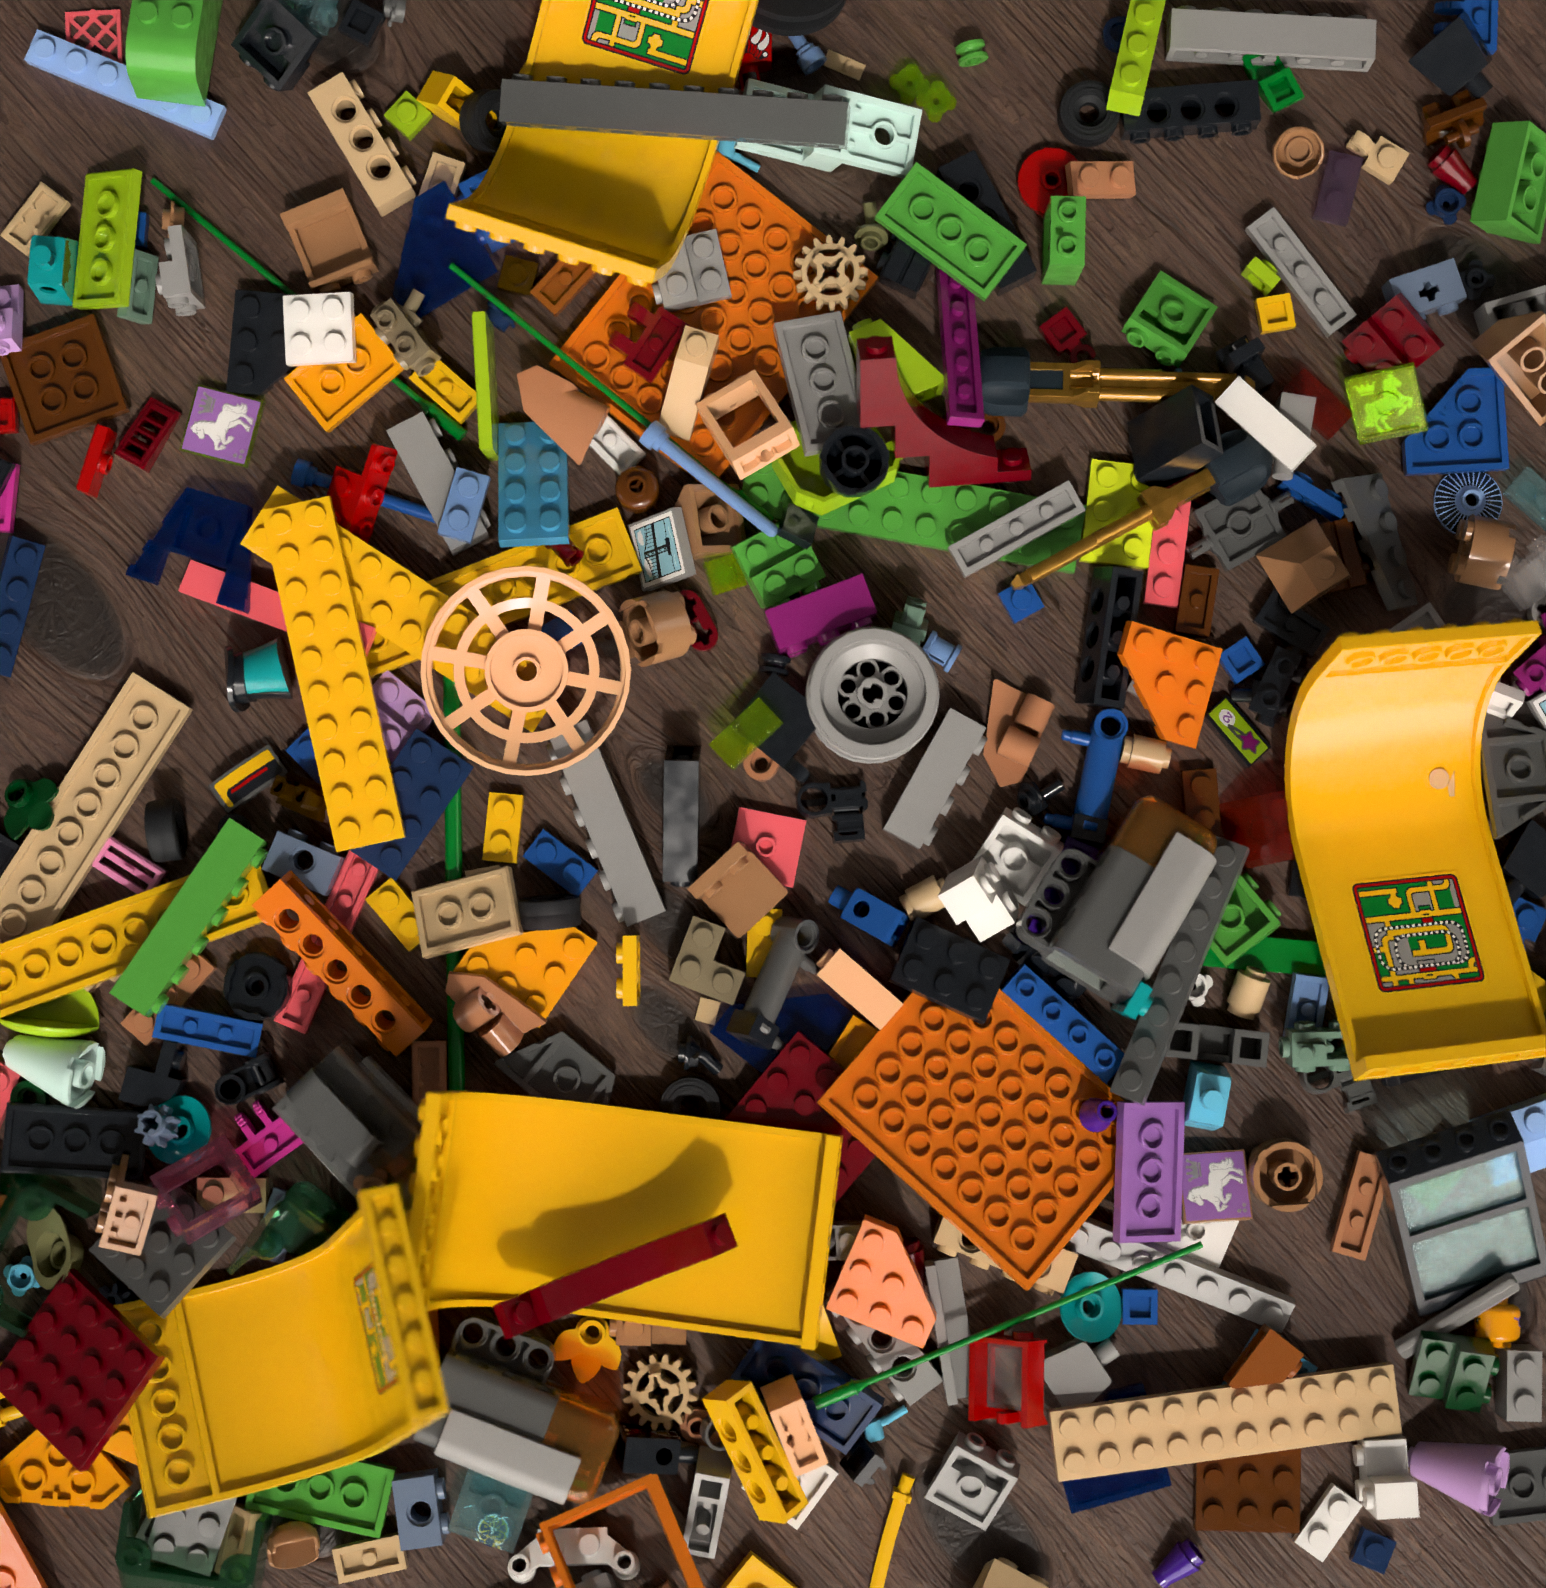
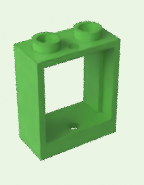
[1041,196,1086,285]

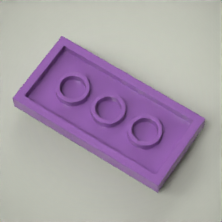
[1113,1100,1185,1243]

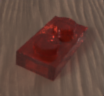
[1278,368,1353,441]

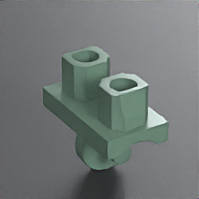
[891,596,929,646]

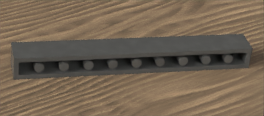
[499,74,850,150]

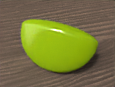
[0,989,100,1038]

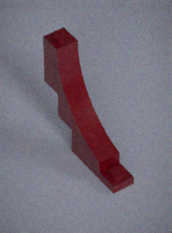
[857,336,1032,488]
[493,1213,738,1340]

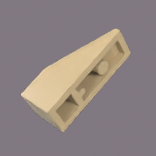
[659,325,719,442]

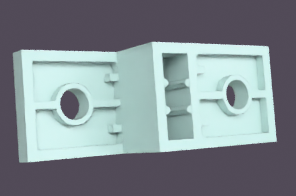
[734,78,922,179]

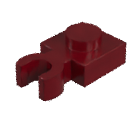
[1038,306,1096,363]

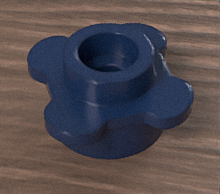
[1425,184,1466,225]
[486,301,516,333]

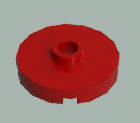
[1017,147,1078,216]

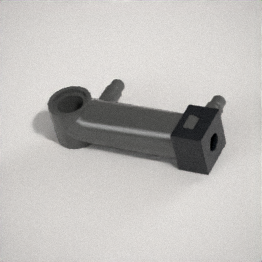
[725,916,819,1051]

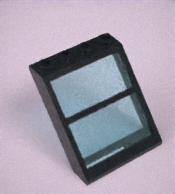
[1375,1109,1546,1318]

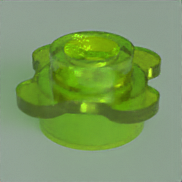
[889,64,930,104]
[916,81,956,123]

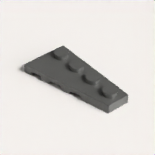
[1331,473,1418,611]

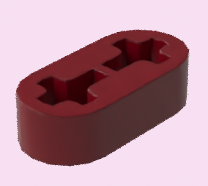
[679,590,719,652]

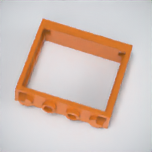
[535,1474,704,1588]

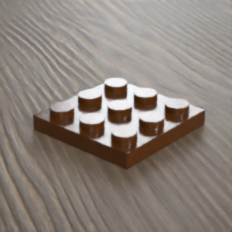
[0,314,130,446]
[1193,1448,1301,1533]

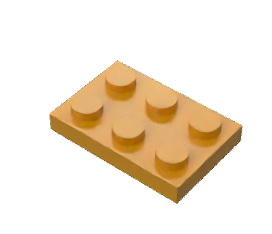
[284,313,405,433]

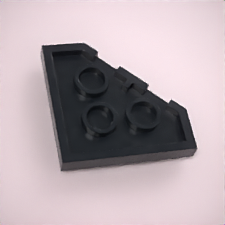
[226,290,298,396]

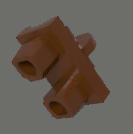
[1421,90,1487,149]

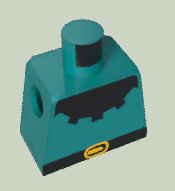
[27,235,79,306]

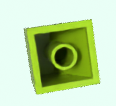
[848,318,944,403]

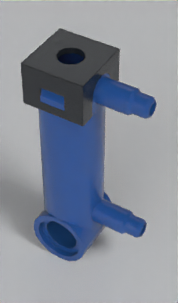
[1043,709,1128,845]

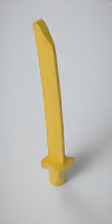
[869,1473,915,1588]

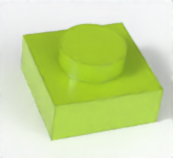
[384,90,433,141]
[1241,256,1281,297]

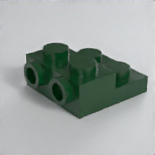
[1406,1330,1500,1413]

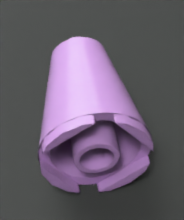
[1407,1441,1510,1517]

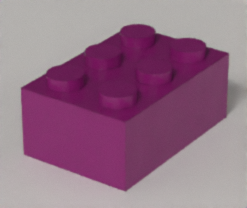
[765,574,877,658]

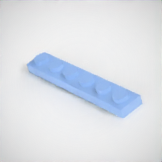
[24,29,227,140]

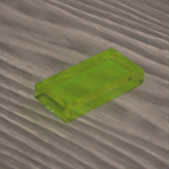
[709,697,783,771]

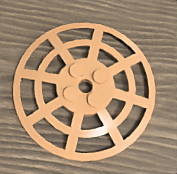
[420,566,631,776]

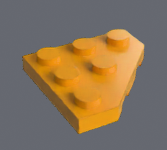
[453,927,598,1028]
[0,1429,133,1509]

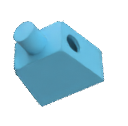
[1183,1060,1232,1131]

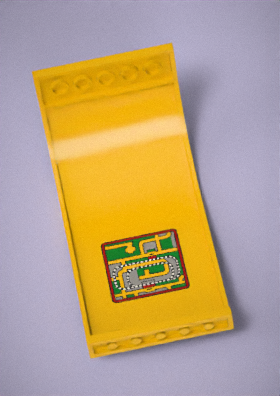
[446,0,759,287]
[1285,618,1546,1081]
[113,1184,450,1519]

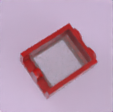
[968,1328,1048,1428]

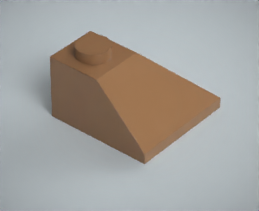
[675,484,746,560]
[1256,518,1352,614]

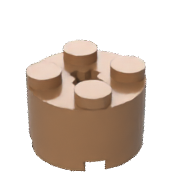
[1447,514,1516,590]
[618,590,696,667]
[1246,1138,1323,1212]

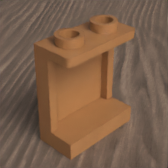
[280,188,379,294]

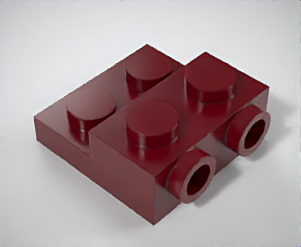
[1342,292,1444,374]

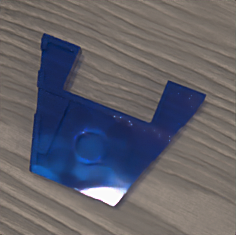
[125,487,253,614]

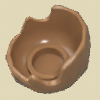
[1272,126,1324,180]
[267,1521,320,1569]

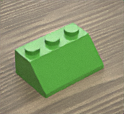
[1470,121,1546,244]

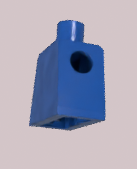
[828,885,910,948]

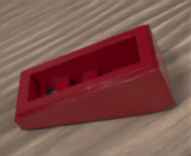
[114,397,182,473]

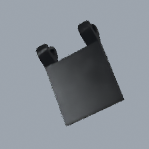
[730,672,816,783]

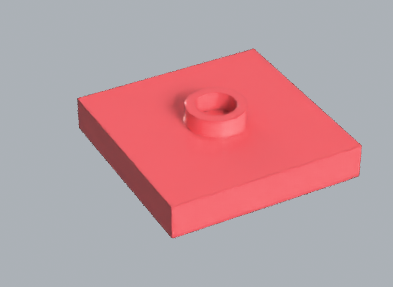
[731,807,807,888]

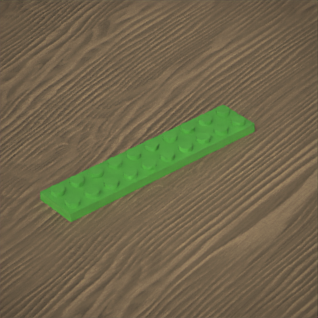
[742,450,1086,574]

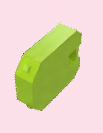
[772,420,903,516]

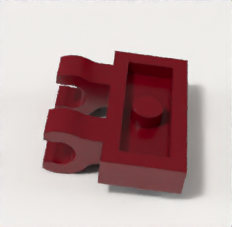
[608,301,689,384]

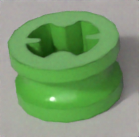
[955,39,988,67]

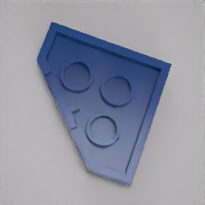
[1401,367,1509,476]

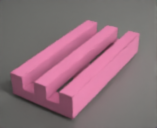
[92,836,168,894]

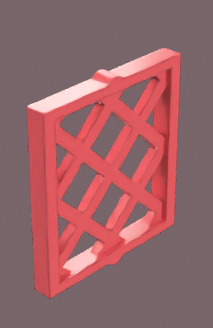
[65,9,124,64]

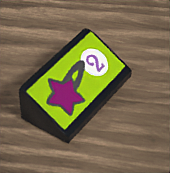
[1203,695,1271,769]

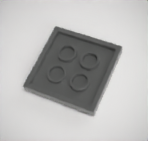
[89,1170,237,1319]

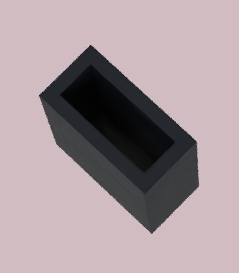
[1127,384,1224,488]

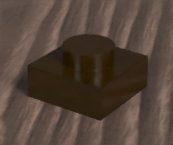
[497,255,540,299]

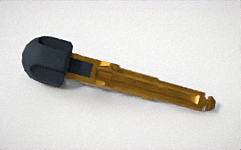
[979,347,1255,417]
[1010,429,1273,590]

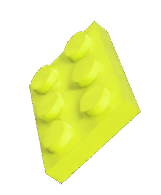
[1079,459,1153,570]

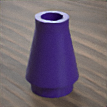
[1079,1098,1117,1132]
[1152,1539,1205,1588]

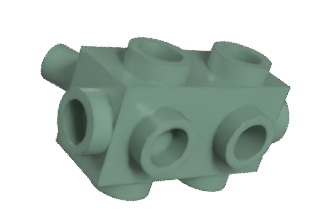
[1278,1020,1350,1073]

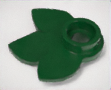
[4,778,59,840]

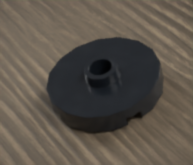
[223,952,292,1021]

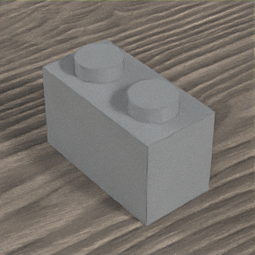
[1495,1344,1542,1422]

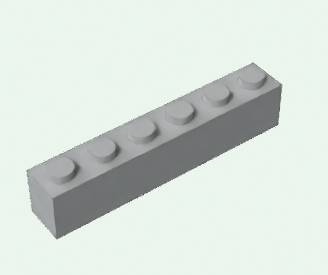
[1165,5,1377,72]
[546,719,667,927]

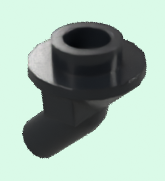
[1017,777,1066,816]
[678,1035,723,1075]

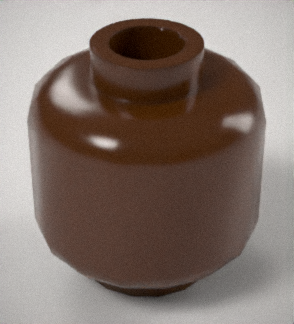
[615,466,660,513]

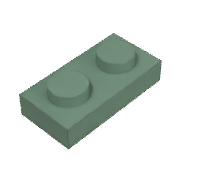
[117,249,159,325]

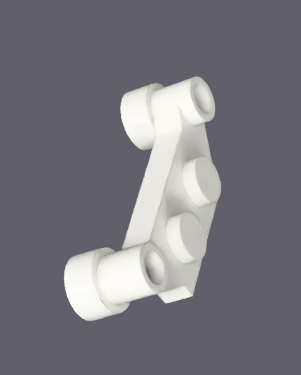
[507,1527,640,1584]

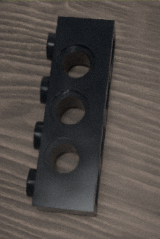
[1119,79,1261,144]
[936,150,1037,297]
[1075,566,1144,709]

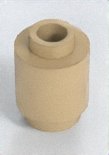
[1119,734,1172,774]
[899,875,945,921]
[1227,966,1271,1020]

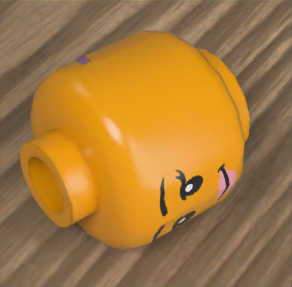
[1474,1298,1521,1348]

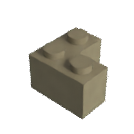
[668,916,746,1005]

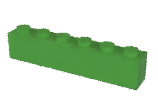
[110,818,268,1017]

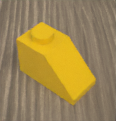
[416,71,498,130]

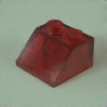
[1219,790,1296,869]

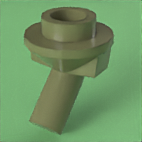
[855,202,888,251]

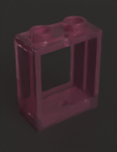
[150,1134,263,1245]

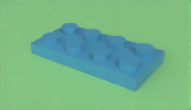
[498,422,569,548]

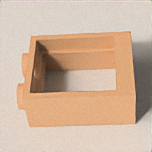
[695,370,800,480]
[816,947,903,1030]
[760,1374,828,1477]

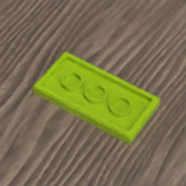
[72,168,142,310]
[472,311,499,461]

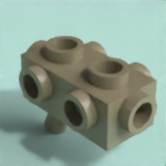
[370,289,442,377]

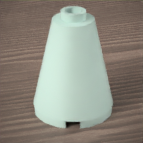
[3,1035,106,1109]

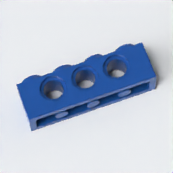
[1000,964,1125,1083]

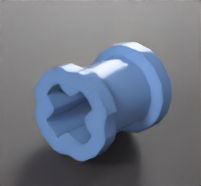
[922,630,963,673]

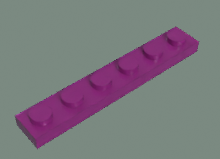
[936,266,985,428]

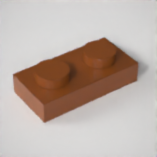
[530,260,597,317]

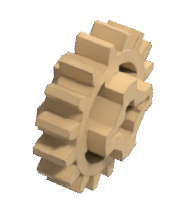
[793,235,868,313]
[623,1353,699,1431]

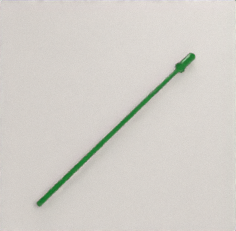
[150,177,468,441]
[449,262,775,522]
[812,1241,1203,1410]

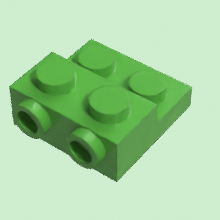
[1121,270,1218,368]
[730,521,826,608]
[1210,872,1282,967]

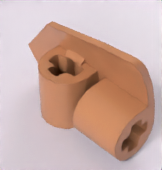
[517,365,610,465]
[983,679,1055,787]
[445,971,547,1058]

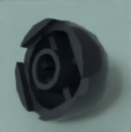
[819,426,890,498]

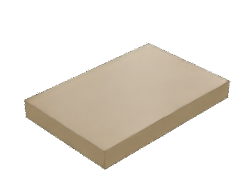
[411,866,523,959]

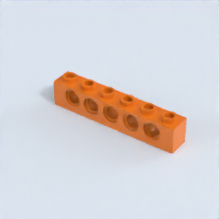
[252,870,433,1056]

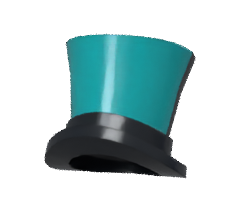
[224,637,293,713]

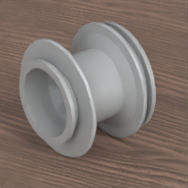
[805,627,940,764]

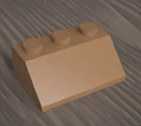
[1471,311,1546,426]

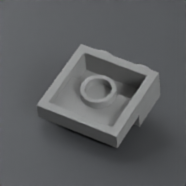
[155,224,206,316]
[652,229,732,312]
[924,1431,1021,1531]

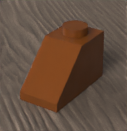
[1222,1323,1304,1389]

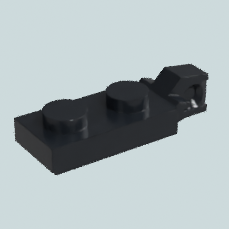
[1002,924,1087,1005]

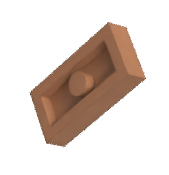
[1065,161,1136,199]

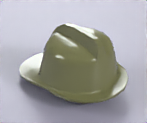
[26,1206,84,1290]

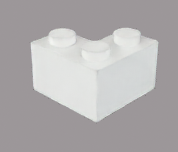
[938,855,1019,942]
[1352,1434,1419,1520]

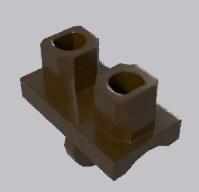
[270,771,327,823]

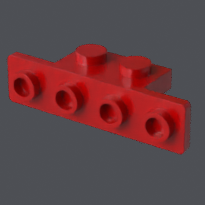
[326,443,398,543]

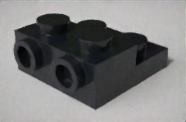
[231,0,323,91]

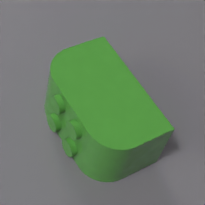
[125,0,223,107]

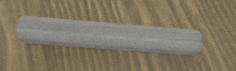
[1394,1272,1520,1359]

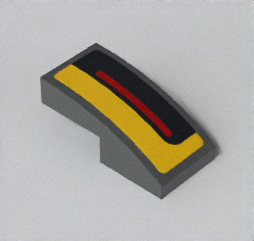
[208,744,288,815]

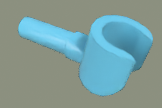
[716,141,761,173]
[864,1405,908,1442]

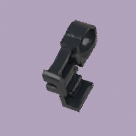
[796,780,868,844]

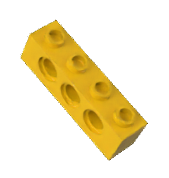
[702,1380,809,1524]

